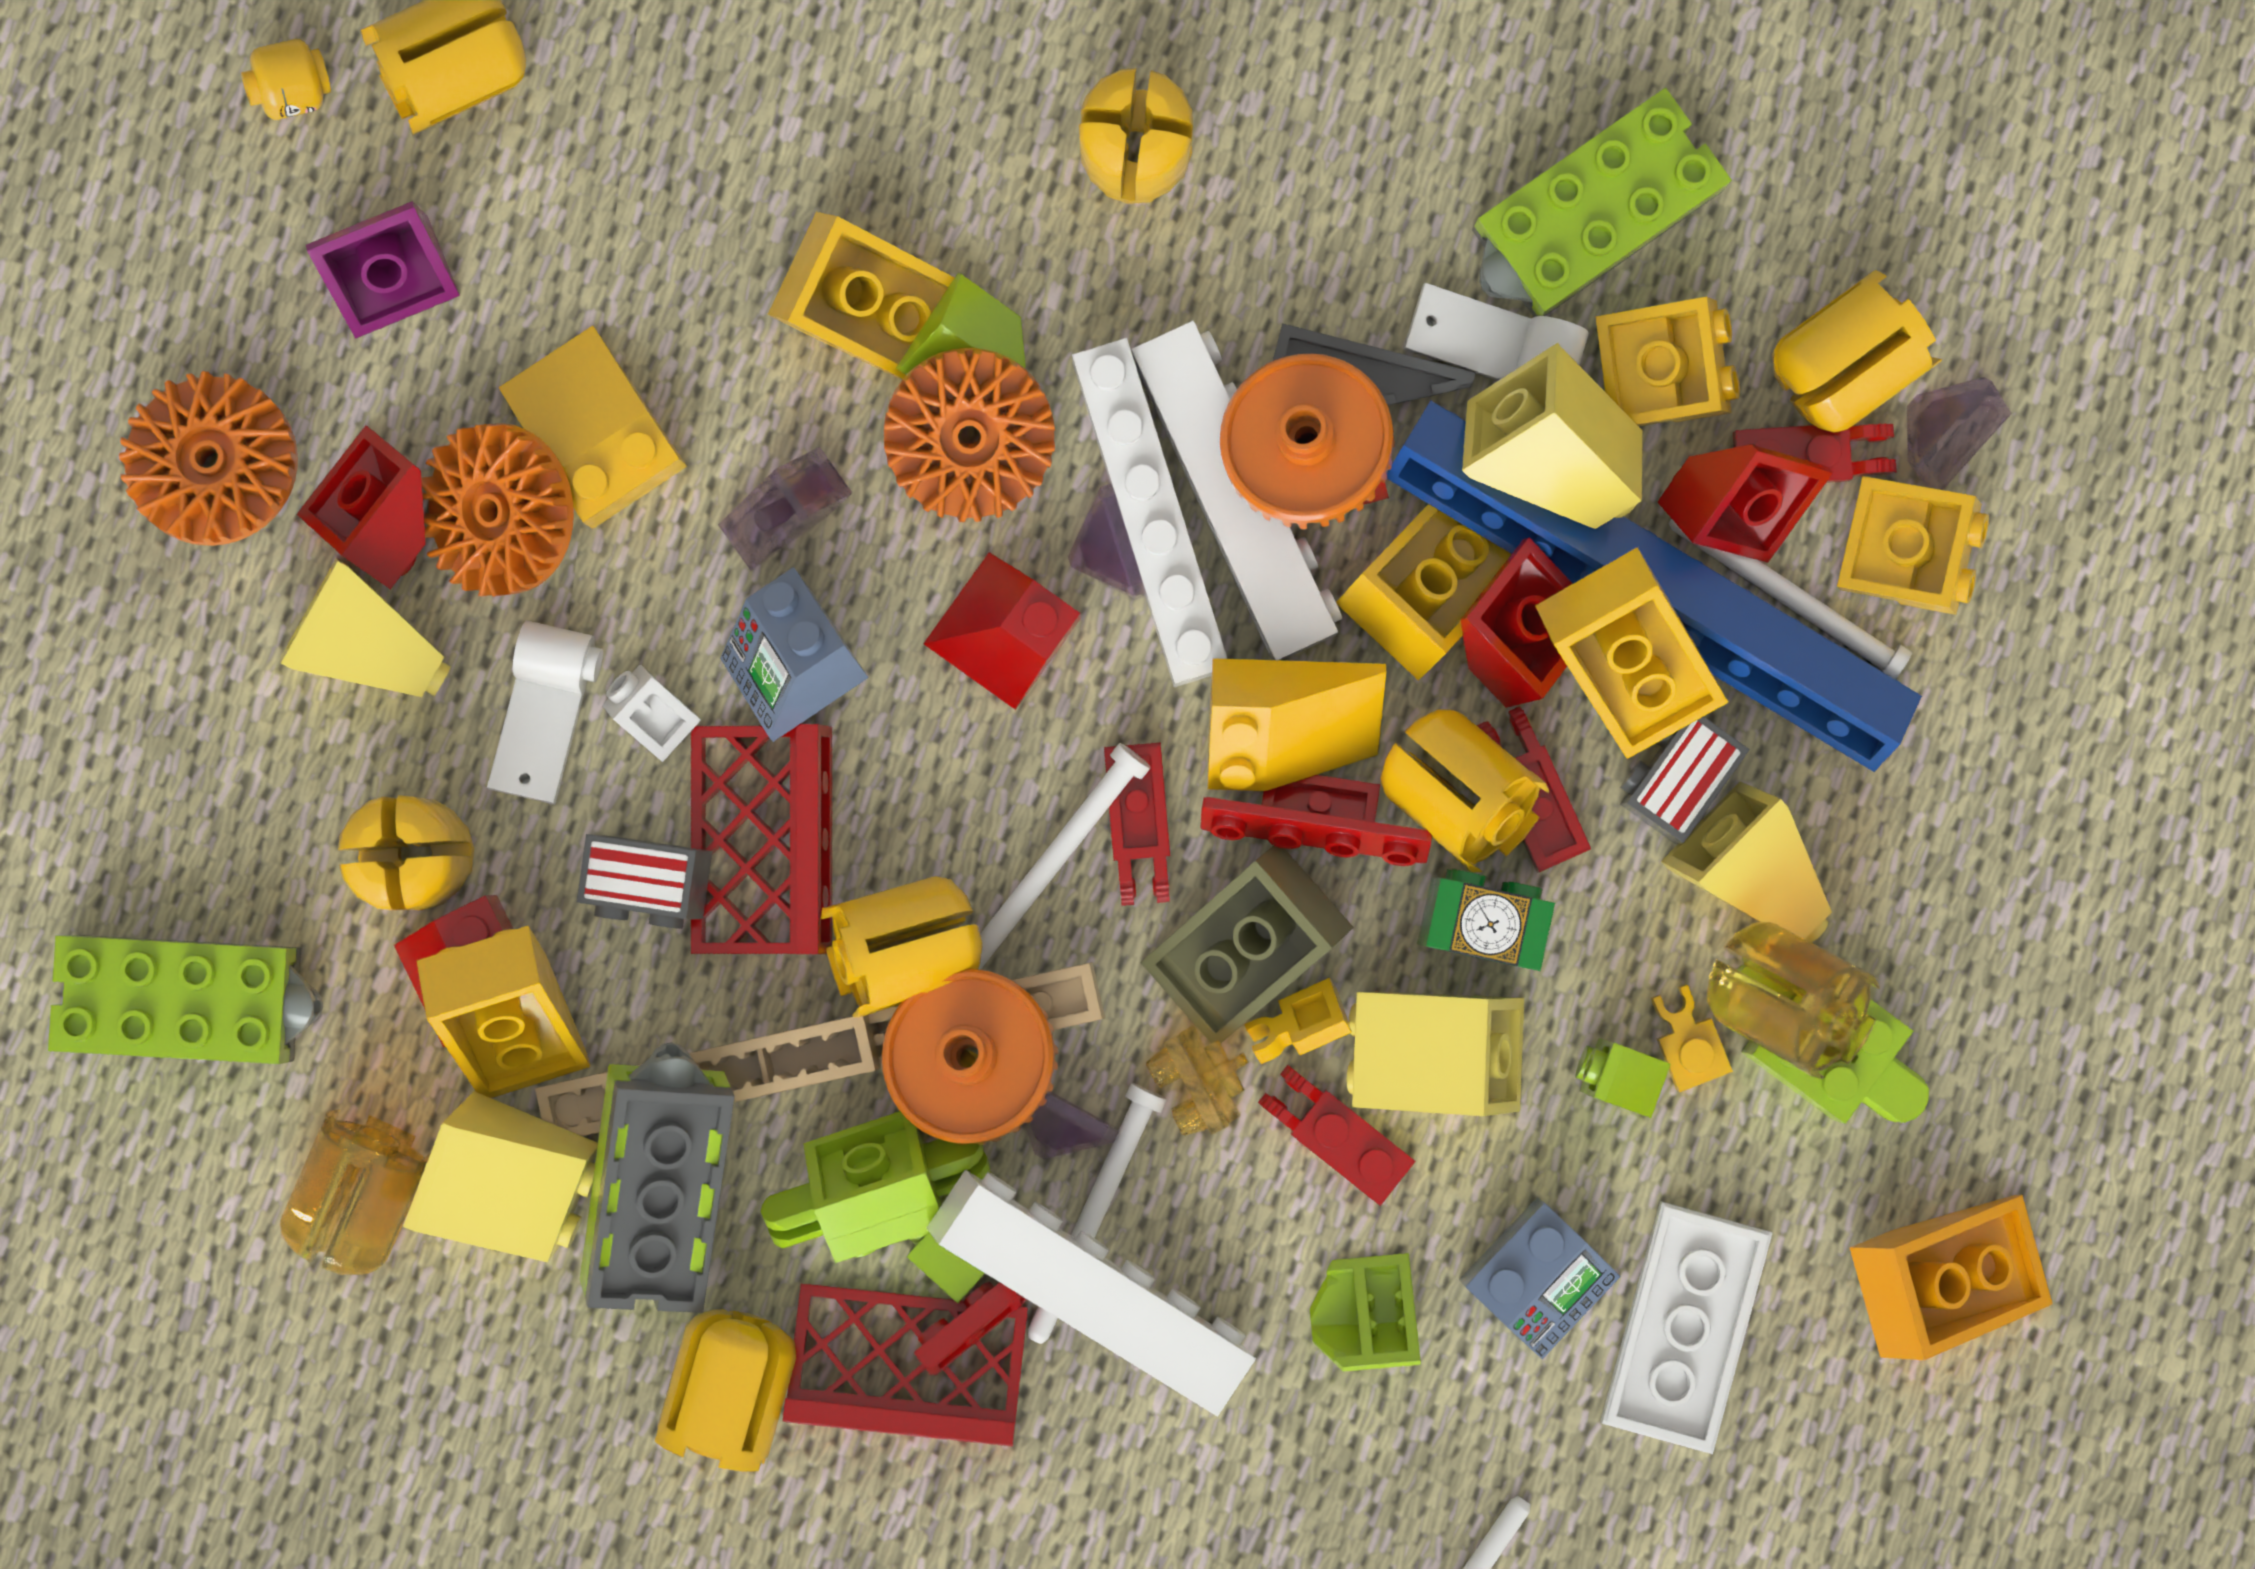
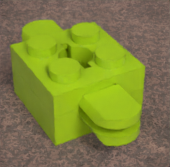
[1727,961,1929,1124]
[760,1111,991,1263]

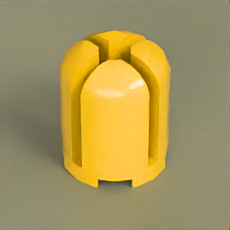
[360,0,526,135]
[1079,68,1193,204]
[1772,270,1942,433]
[1380,709,1549,873]
[338,795,474,911]
[821,876,982,1018]
[654,1309,796,1472]

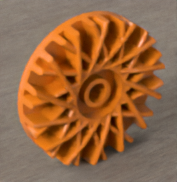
[884,348,1055,522]
[1220,354,1395,529]
[119,371,298,546]
[421,423,574,597]
[882,969,1058,1145]

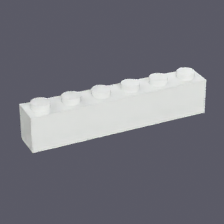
[1131,320,1342,660]
[1072,338,1227,687]
[926,1170,1256,1417]

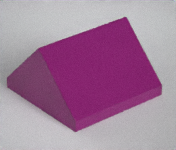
[306,201,460,339]

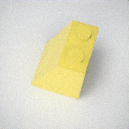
[1462,343,1643,529]
[1347,992,1524,1116]
[403,1091,598,1262]

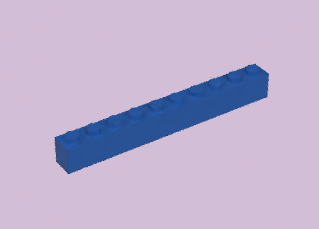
[1386,400,1922,772]

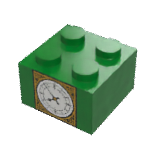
[1417,869,1555,971]

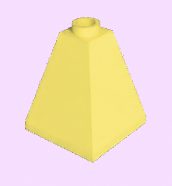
[281,557,451,697]
[1661,781,1832,945]

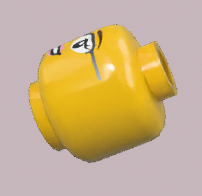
[241,39,331,120]

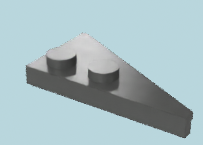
[1273,323,1476,406]

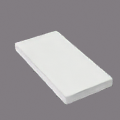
[1600,1201,1772,1454]

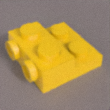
[1595,296,1740,426]
[1837,476,1989,615]

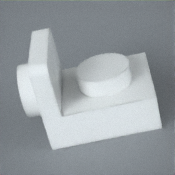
[603,665,701,762]

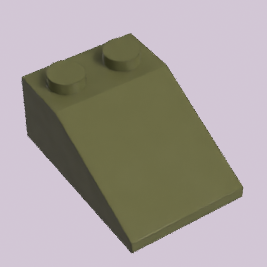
[1140,845,1354,1048]

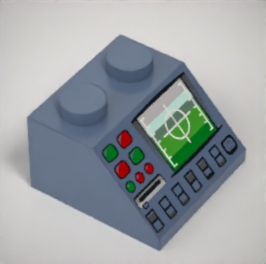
[720,567,868,742]
[1459,1197,1621,1359]

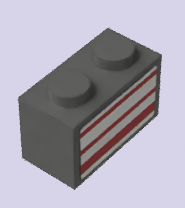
[1620,716,1750,844]
[576,834,713,929]

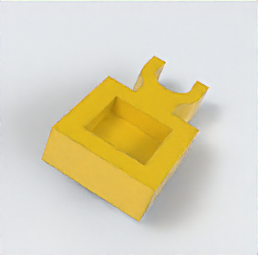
[1244,977,1352,1064]
[1651,984,1733,1092]

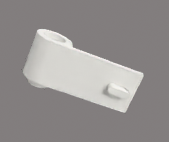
[1403,283,1589,381]
[487,620,603,805]

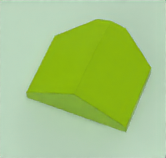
[896,273,1026,375]
[1310,1253,1421,1371]

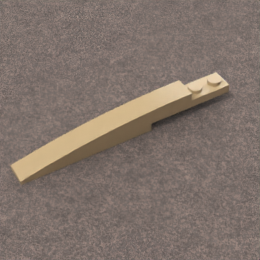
[535,962,1105,1136]

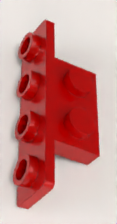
[1200,775,1432,866]

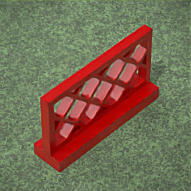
[691,724,832,954]
[782,1283,1028,1447]

